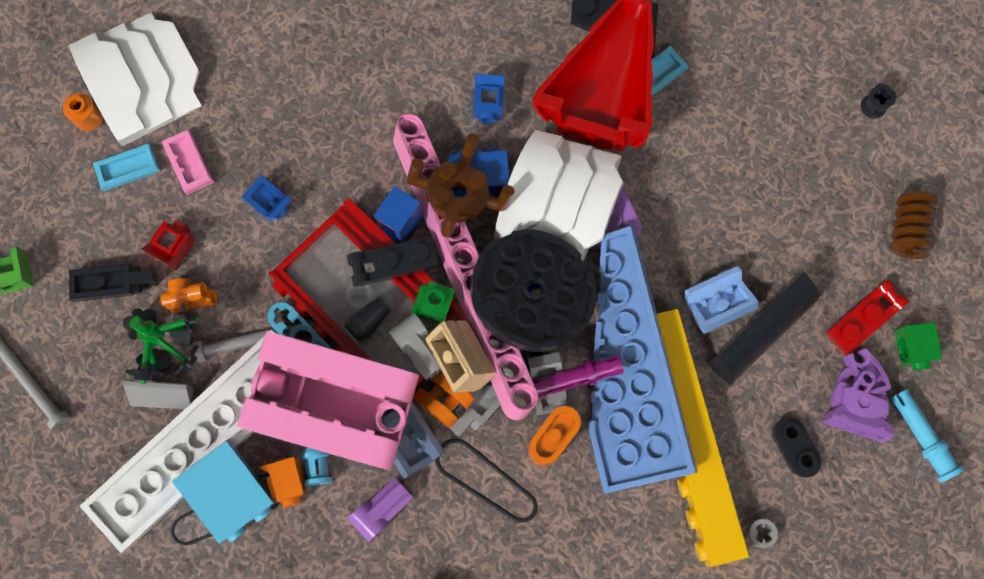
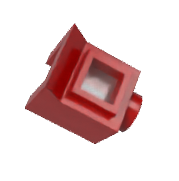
[141,221,195,271]

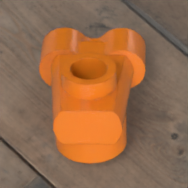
[161,278,217,314]

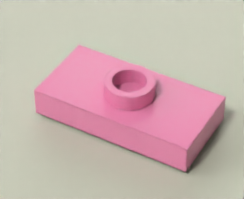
[162,129,214,195]

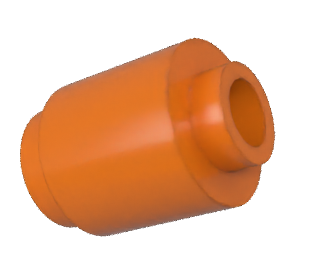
[63,93,103,131]

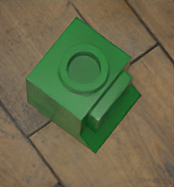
[411,281,455,324]

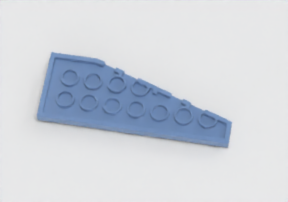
[589,226,698,494]

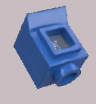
[473,74,505,124]

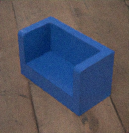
[374,186,423,244]

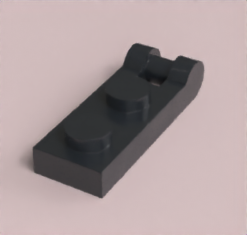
[346,236,439,287]

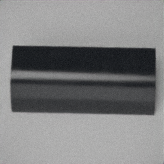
[707,272,820,386]

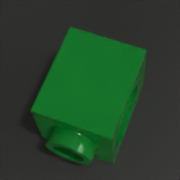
[894,323,942,371]

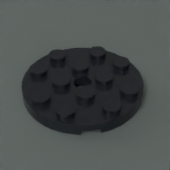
[470,230,597,352]

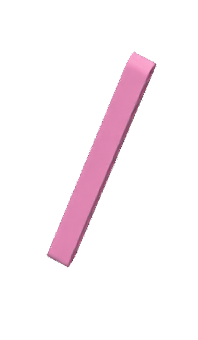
[393,114,538,421]

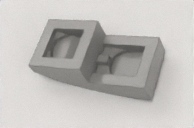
[528,352,567,416]

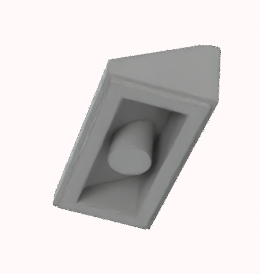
[123,380,194,409]

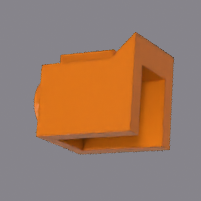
[259,457,308,508]

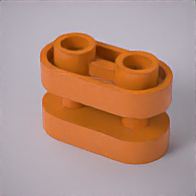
[413,372,475,429]
[528,406,581,466]

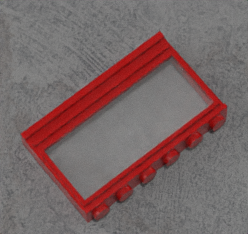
[268,198,466,391]

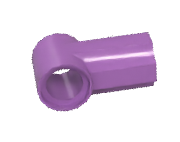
[348,478,413,543]

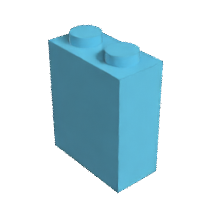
[172,439,274,544]

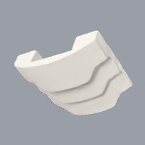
[69,12,202,146]
[494,130,624,262]

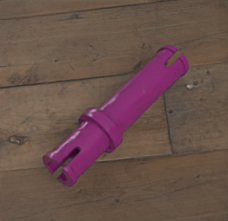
[532,354,624,398]

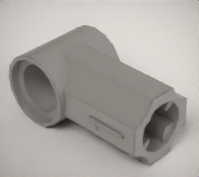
[389,314,442,381]

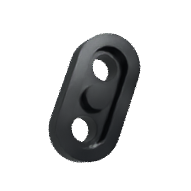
[772,417,821,478]

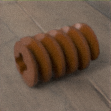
[889,192,938,260]

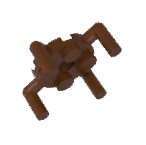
[407,133,515,238]

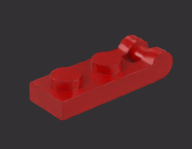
[825,278,910,356]

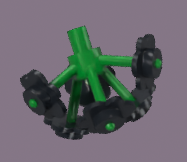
[123,302,200,384]

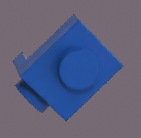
[240,175,292,221]

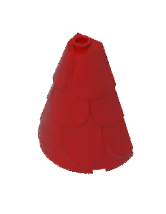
[532,0,654,151]

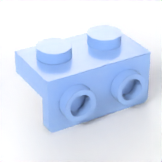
[685,266,758,334]

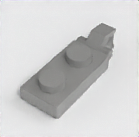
[450,368,514,438]

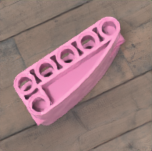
[236,331,419,470]

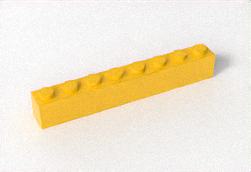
[657,309,749,567]

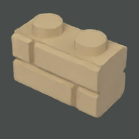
[426,320,496,393]

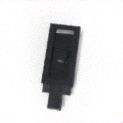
[69,263,158,302]

